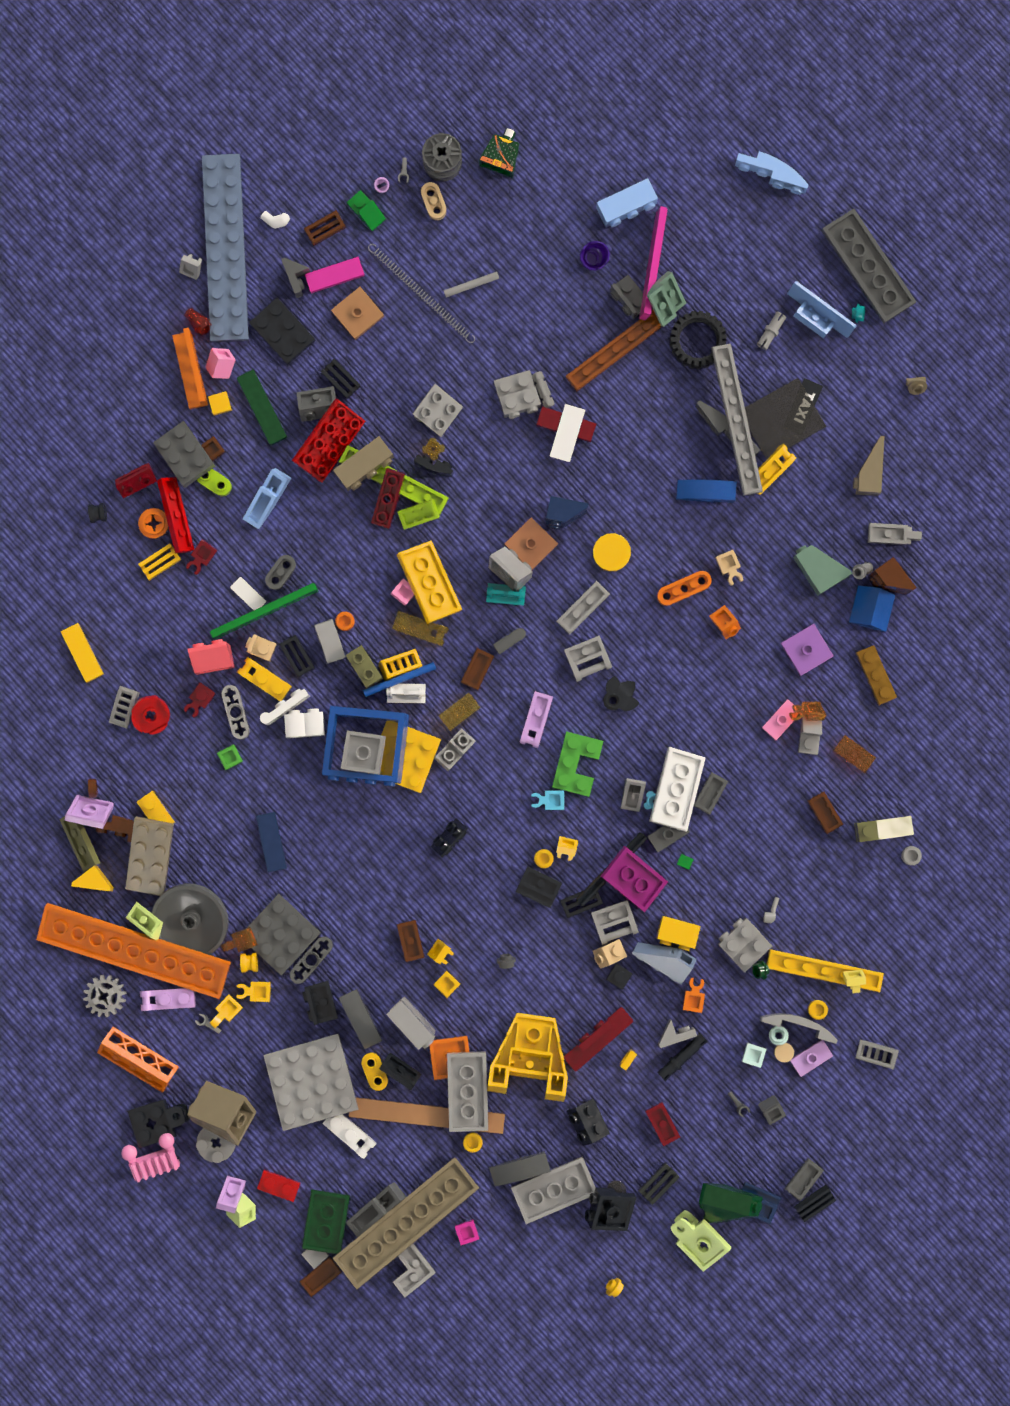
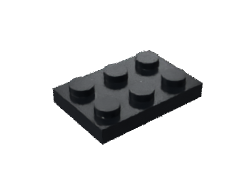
[249,298,316,365]

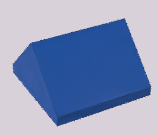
[849,585,895,632]

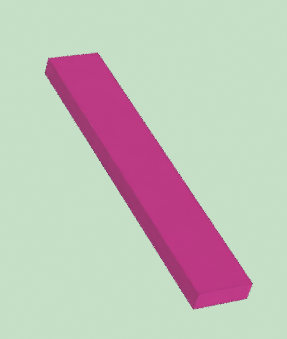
[639,206,668,320]

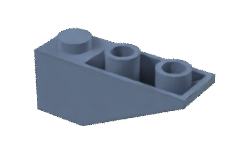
[632,942,697,985]

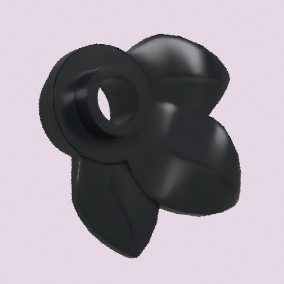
[603,676,639,711]

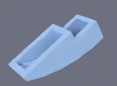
[243,468,291,529]

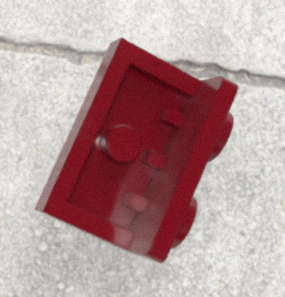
[115,463,157,499]

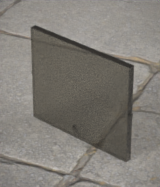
[745,378,826,460]

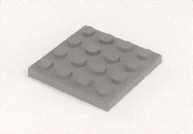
[264,1034,359,1131]

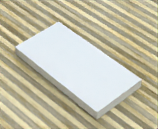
[649,747,705,832]

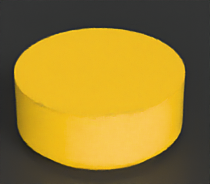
[808,1000,828,1020]
[463,1132,482,1153]

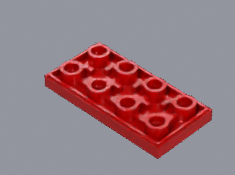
[292,398,366,483]

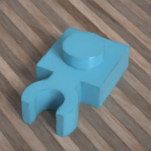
[531,791,564,810]

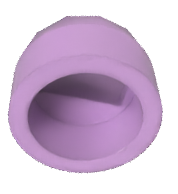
[374,177,389,193]

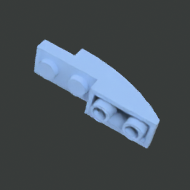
[735,151,808,195]

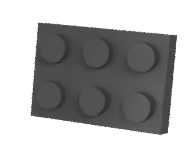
[153,421,215,488]

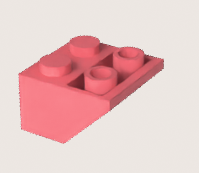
[188,639,235,675]

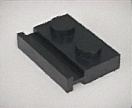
[516,866,562,908]

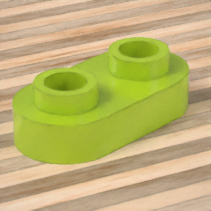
[197,469,232,497]

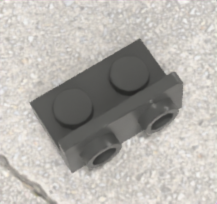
[610,274,643,319]
[296,386,336,422]

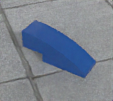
[676,480,737,503]

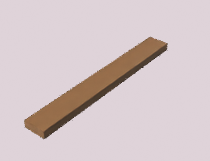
[349,1097,505,1134]

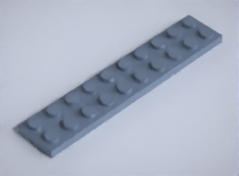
[202,154,249,343]

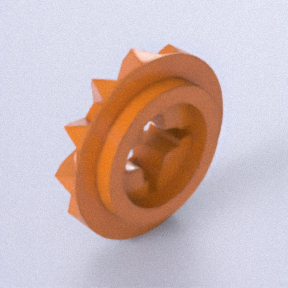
[138,508,168,539]

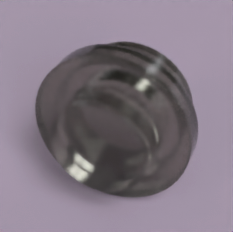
[607,1180,626,1193]

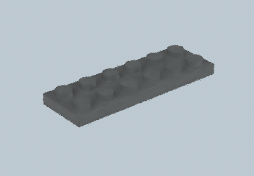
[821,208,916,324]

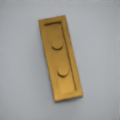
[856,645,897,706]

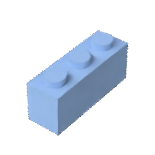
[596,178,658,228]

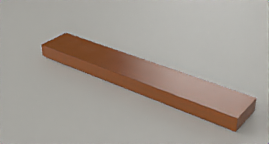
[565,310,662,392]

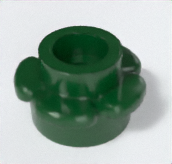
[752,961,769,980]

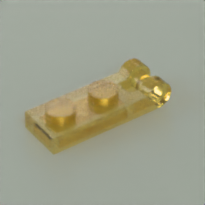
[392,611,449,646]

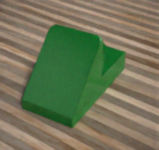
[347,190,386,231]

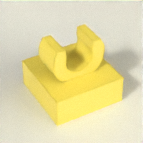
[843,970,866,993]

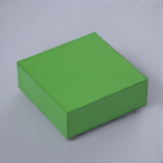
[217,744,243,770]

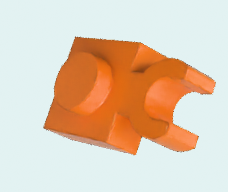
[682,978,705,1013]

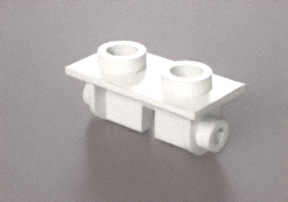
[386,684,426,703]

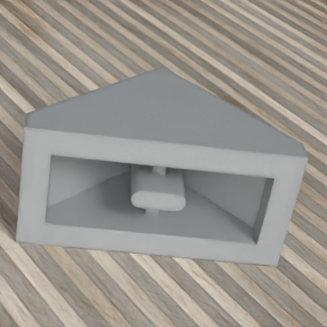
[621,778,646,812]

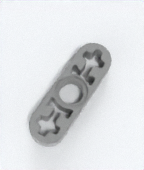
[221,685,250,740]

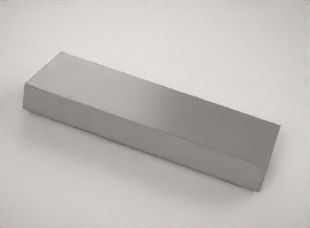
[556,581,610,635]

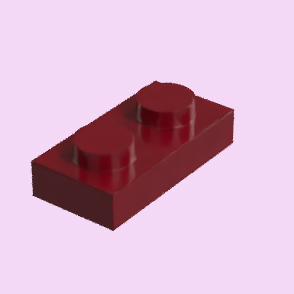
[645,1102,680,1146]

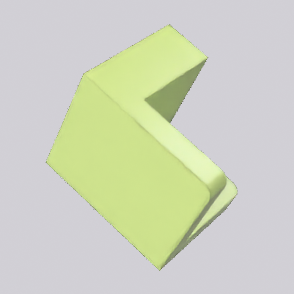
[226,1193,256,1228]

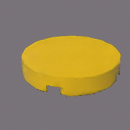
[593,533,631,572]

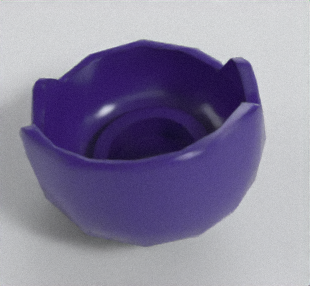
[580,241,610,271]

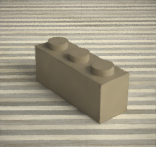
[333,436,394,491]

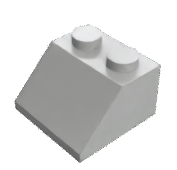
[488,547,533,592]

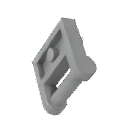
[564,635,612,682]
[591,900,639,946]

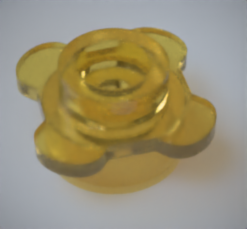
[422,438,445,460]

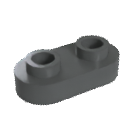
[265,555,296,590]

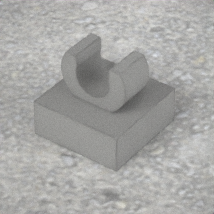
[179,254,202,280]

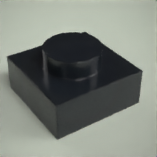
[606,963,633,990]

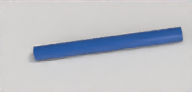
[362,662,436,697]

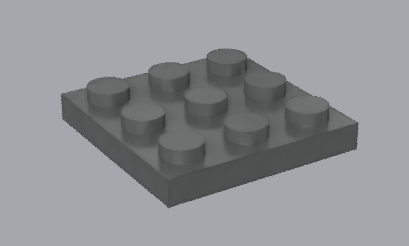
[239,893,322,976]

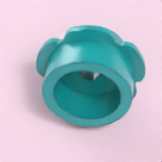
[852,304,865,323]

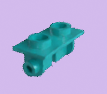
[486,583,526,606]

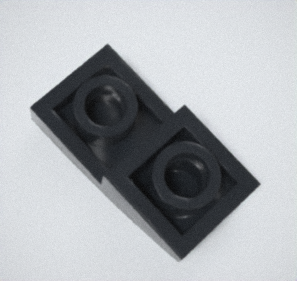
[414,454,454,477]

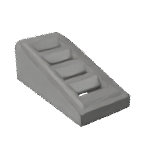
[109,686,140,729]
[855,1039,899,1069]

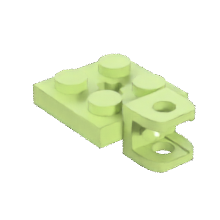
[671,1210,731,1272]

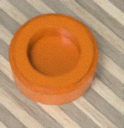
[335,612,355,631]

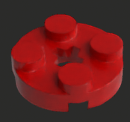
[131,695,170,735]

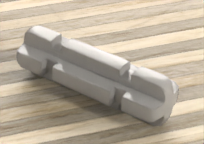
[532,371,555,408]

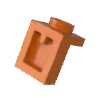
[709,605,741,639]

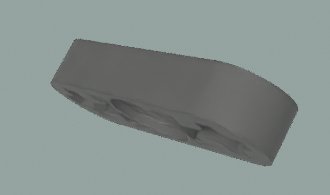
[290,936,333,984]

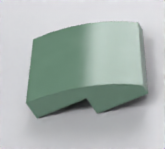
[647,271,686,327]

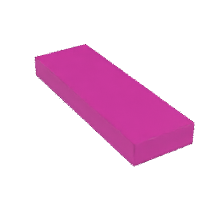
[305,257,365,294]

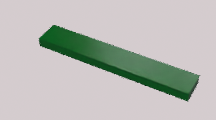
[210,583,319,640]

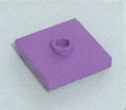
[781,624,833,676]

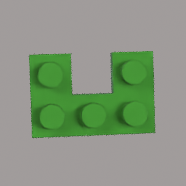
[552,731,603,797]

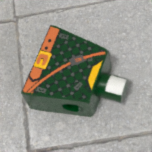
[479,128,519,178]

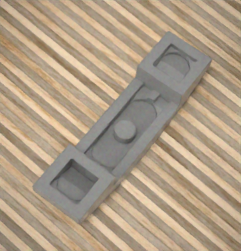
[760,1013,837,1044]

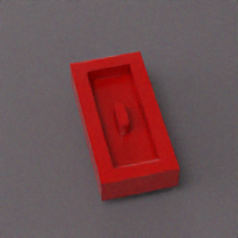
[257,1169,301,1202]

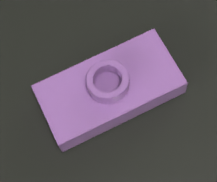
[790,1039,833,1077]

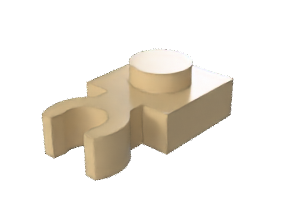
[715,550,743,586]

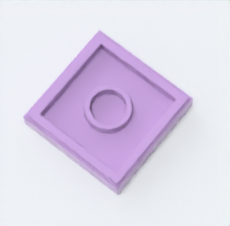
[65,795,114,829]

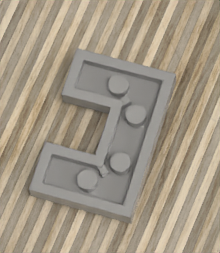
[393,1243,436,1298]

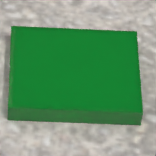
[677,854,694,870]

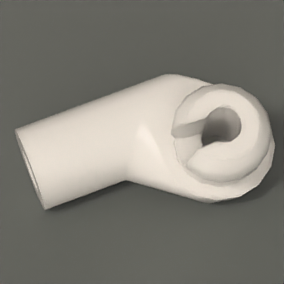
[260,211,290,229]

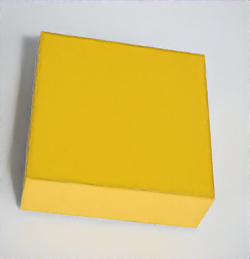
[208,391,232,416]
[433,971,460,998]
[619,1049,637,1070]

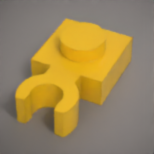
[237,981,271,1002]

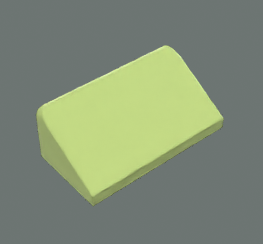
[126,902,163,940]

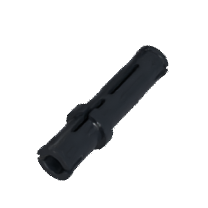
[657,1033,708,1082]

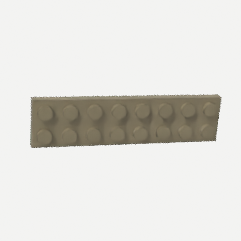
[333,1157,480,1290]

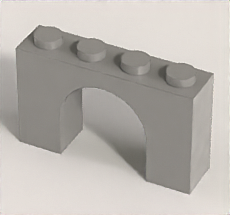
[386,996,436,1050]

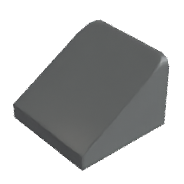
[758,1095,786,1125]

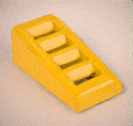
[378,649,422,681]

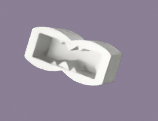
[284,709,325,738]

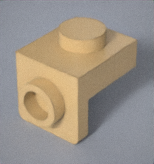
[593,939,627,968]

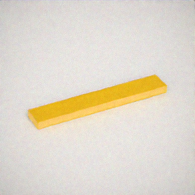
[766,949,884,992]

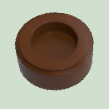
[88,779,98,798]

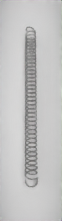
[368,244,475,343]

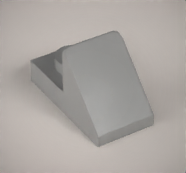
[798,715,822,755]
[658,1019,697,1048]

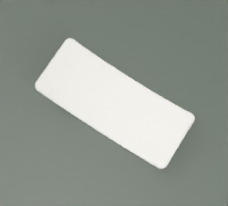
[230,577,266,610]

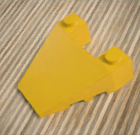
[487,1013,568,1102]

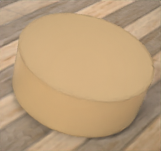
[774,1043,794,1062]

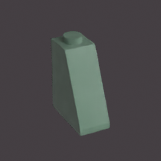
[793,545,853,596]

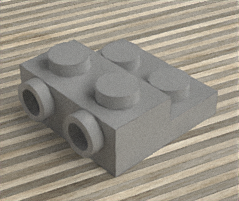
[494,370,541,419]
[718,918,772,973]

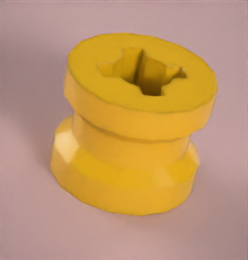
[240,953,258,973]

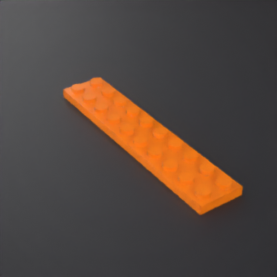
[36,903,231,999]

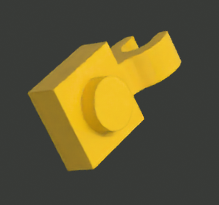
[210,995,243,1028]

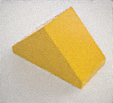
[71,866,114,891]

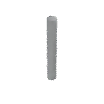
[444,272,499,298]

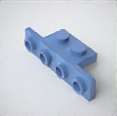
[787,281,856,339]

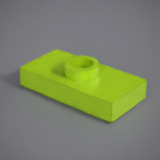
[397,499,440,530]

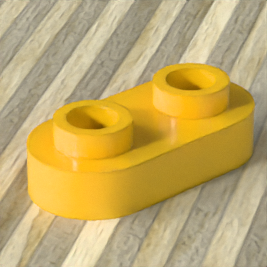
[361,1052,388,1091]

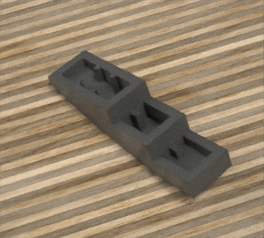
[695,401,760,456]

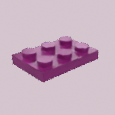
[600,846,668,912]

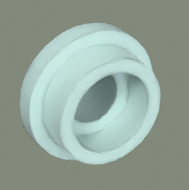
[769,1026,788,1045]

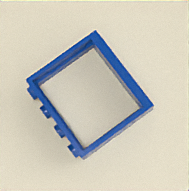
[322,706,409,787]

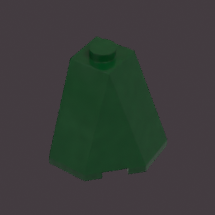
[699,1183,763,1223]

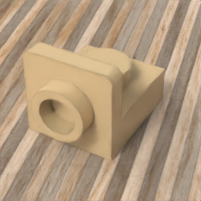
[245,634,277,662]

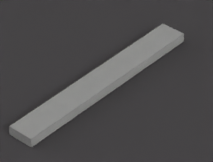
[711,344,763,496]

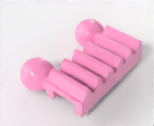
[121,1133,180,1182]

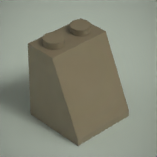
[187,1081,256,1146]

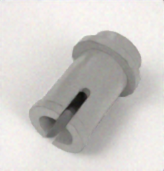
[852,562,873,579]

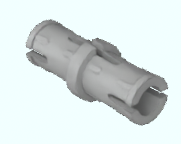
[757,312,787,350]

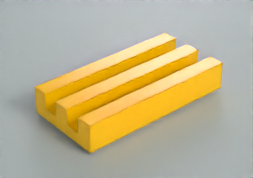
[138,543,181,581]

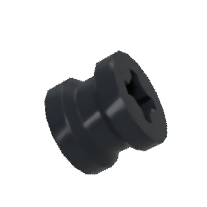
[88,503,107,523]

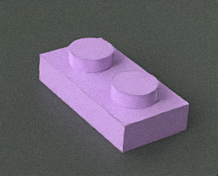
[216,1176,246,1214]

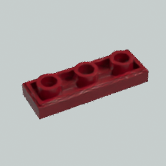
[536,406,597,443]
[371,468,405,529]

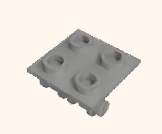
[413,384,463,437]

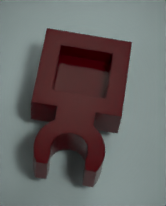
[186,539,218,575]
[184,682,216,718]

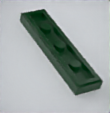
[237,369,288,446]

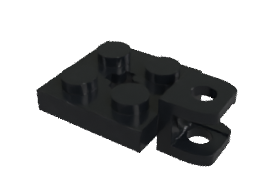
[127,1099,190,1148]

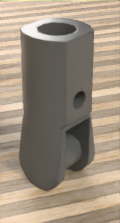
[493,628,526,655]

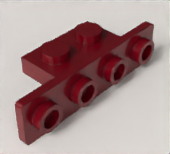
[564,1007,633,1071]

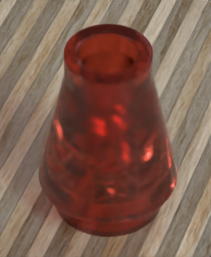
[184,308,212,335]

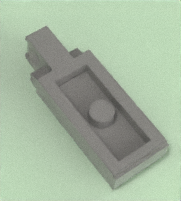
[868,523,922,545]

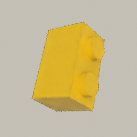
[656,916,701,951]

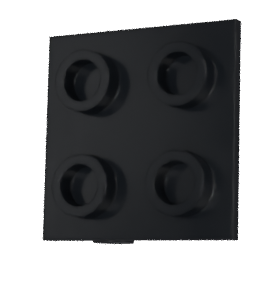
[431,818,468,858]

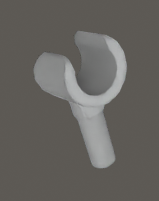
[398,158,409,183]
[763,897,779,923]
[195,1014,221,1034]

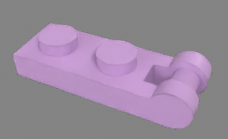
[520,691,553,748]
[140,988,196,1011]

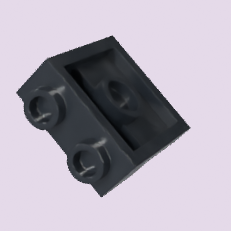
[585,1187,637,1231]

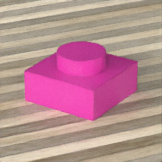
[455,1220,479,1245]

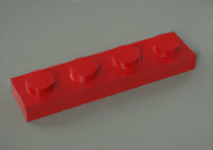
[157,477,194,554]

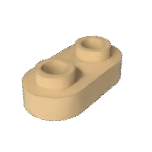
[421,182,446,220]

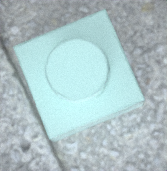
[742,1043,766,1068]

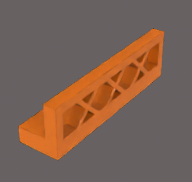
[172,327,208,410]
[97,1027,179,1093]

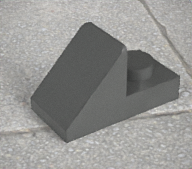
[281,258,310,298]

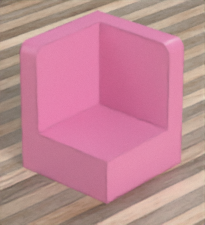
[206,348,235,379]

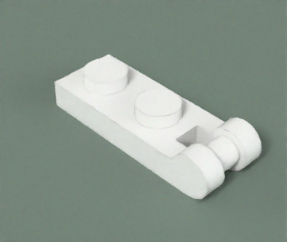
[260,689,310,725]
[323,1114,377,1159]

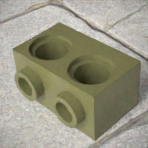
[345,645,383,688]

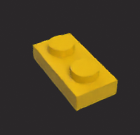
[137,791,175,823]

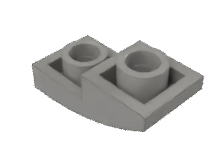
[314,619,346,664]
[434,728,476,771]

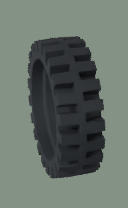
[670,311,727,369]

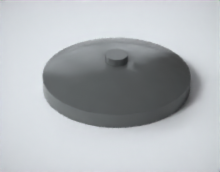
[152,883,229,955]

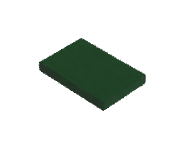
[302,1189,350,1254]

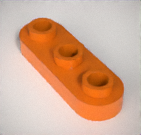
[657,571,712,606]

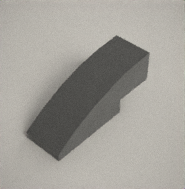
[339,989,382,1049]
[489,1151,551,1186]
[346,1182,406,1238]

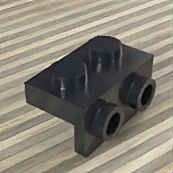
[302,980,339,1025]
[567,1098,610,1146]

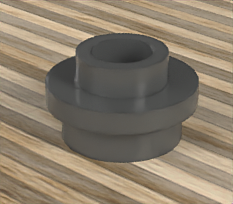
[497,954,516,969]

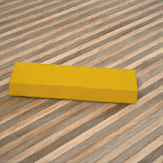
[61,623,104,683]

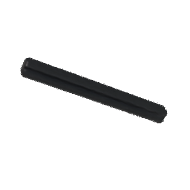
[576,832,647,906]

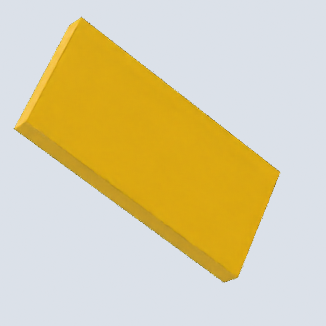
[397,540,462,624]

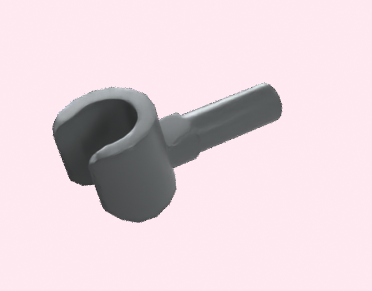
[728,1091,750,1117]

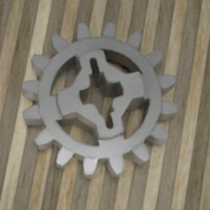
[83,975,127,1017]

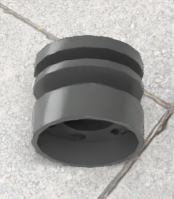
[422,133,462,182]

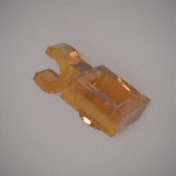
[789,702,826,721]
[221,927,258,952]

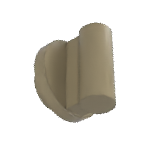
[906,377,927,395]

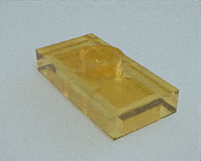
[439,693,481,731]

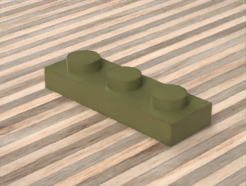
[59,816,100,872]

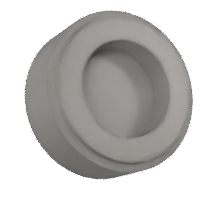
[901,846,922,865]

